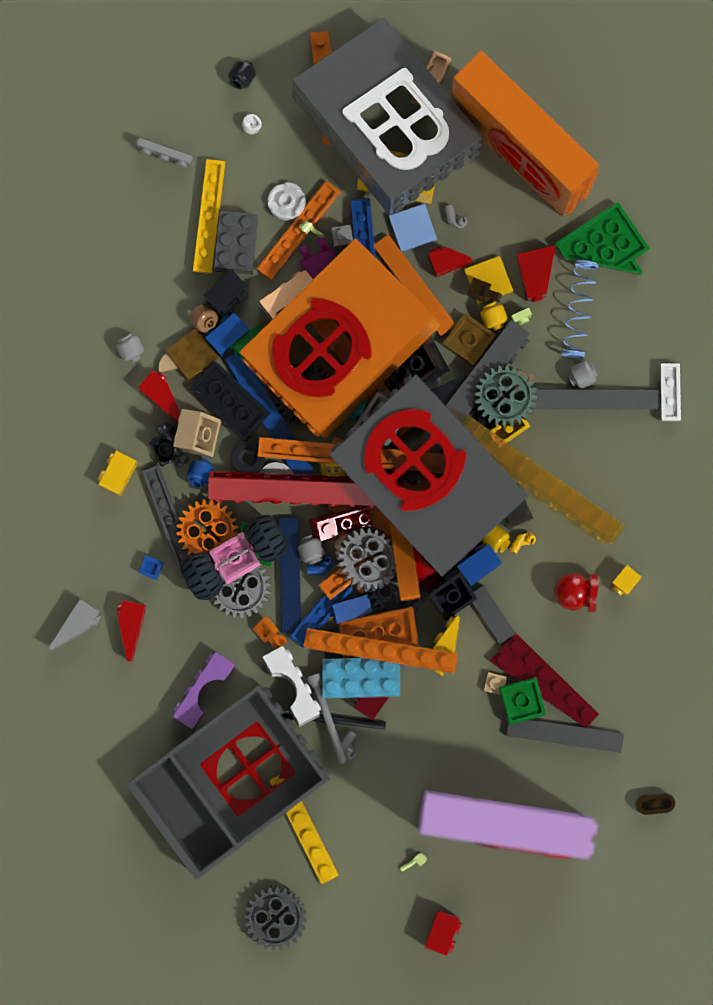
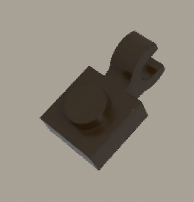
[467,277,502,303]

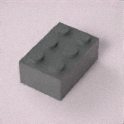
[214,211,258,275]

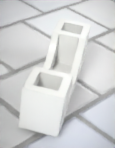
[262,646,321,728]

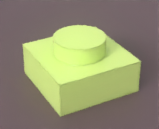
[510,308,532,326]

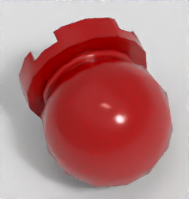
[553,573,599,613]

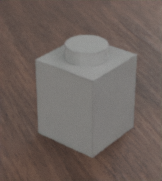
[331,225,353,251]

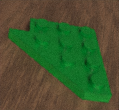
[555,202,650,275]

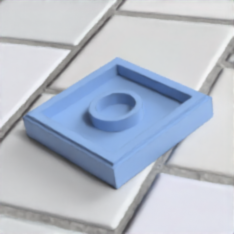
[389,204,437,252]

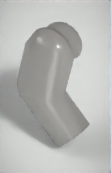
[444,205,467,229]
[341,730,357,759]

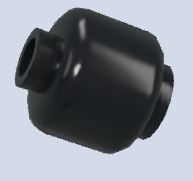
[228,60,256,89]

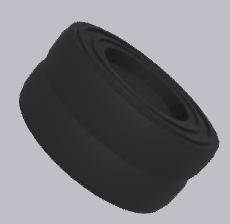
[231,441,266,473]

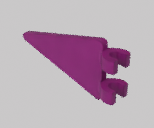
[299,237,336,279]

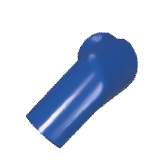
[307,556,333,575]

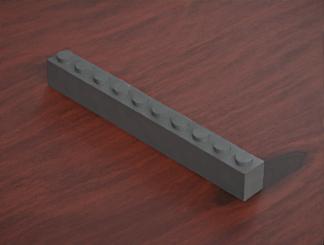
[400,320,530,487]

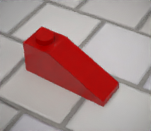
[138,370,181,423]
[116,600,147,662]

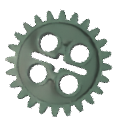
[474,365,537,428]

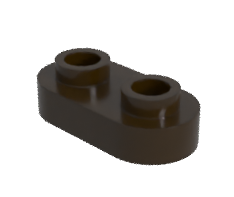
[636,793,675,815]

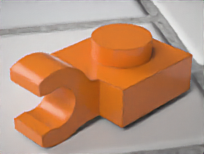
[252,616,287,650]

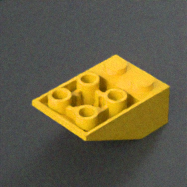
[428,615,460,677]

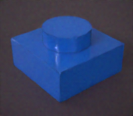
[138,555,164,580]

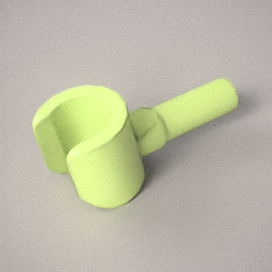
[299,221,325,238]
[400,853,427,871]

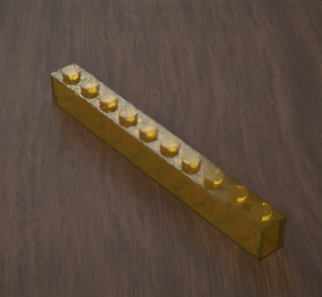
[461,414,625,545]

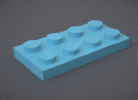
[323,658,401,699]

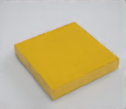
[464,256,513,305]

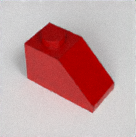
[428,246,472,278]

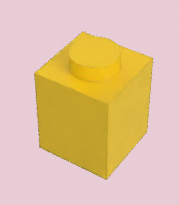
[611,565,642,596]

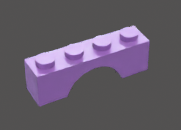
[173,652,236,729]

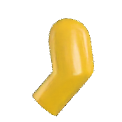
[509,532,536,554]

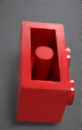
[424,909,462,956]

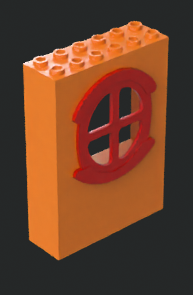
[451,50,600,217]
[240,238,440,439]

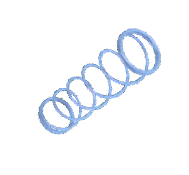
[561,260,599,358]

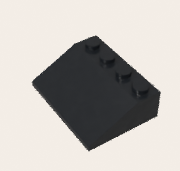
[385,336,450,392]

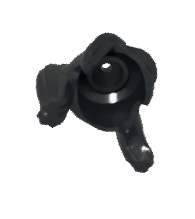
[149,423,189,468]

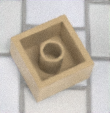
[173,409,221,457]

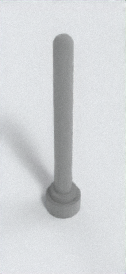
[307,673,346,764]

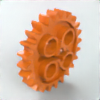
[176,499,238,561]

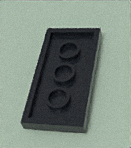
[190,361,271,441]

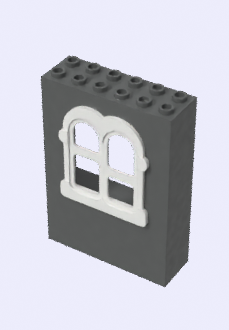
[292,18,483,215]

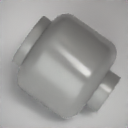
[116,333,144,363]
[569,361,598,389]
[298,535,326,565]

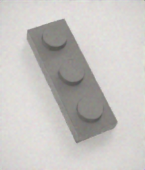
[137,138,194,168]

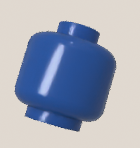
[186,458,214,488]

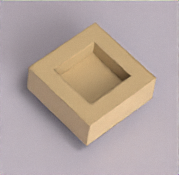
[483,672,507,695]

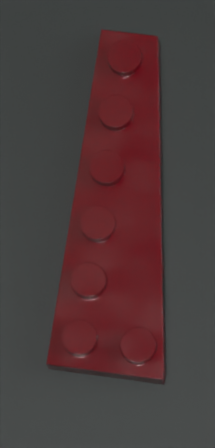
[489,633,599,728]

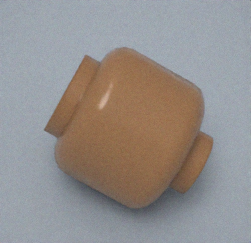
[190,305,218,333]

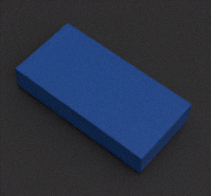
[331,594,373,623]

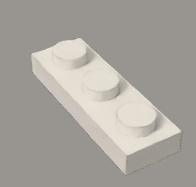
[660,363,681,421]

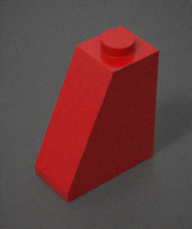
[516,246,555,303]

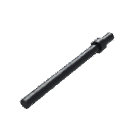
[282,708,386,730]

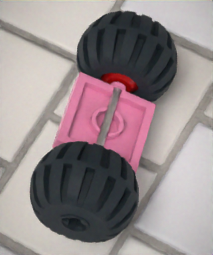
[180,515,289,600]

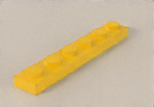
[193,159,226,274]
[270,775,339,884]

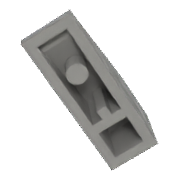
[49,599,102,650]

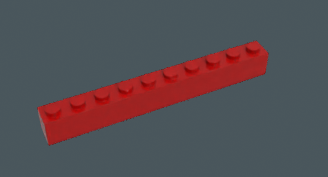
[208,471,402,508]

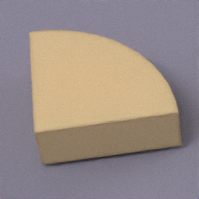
[159,353,178,373]

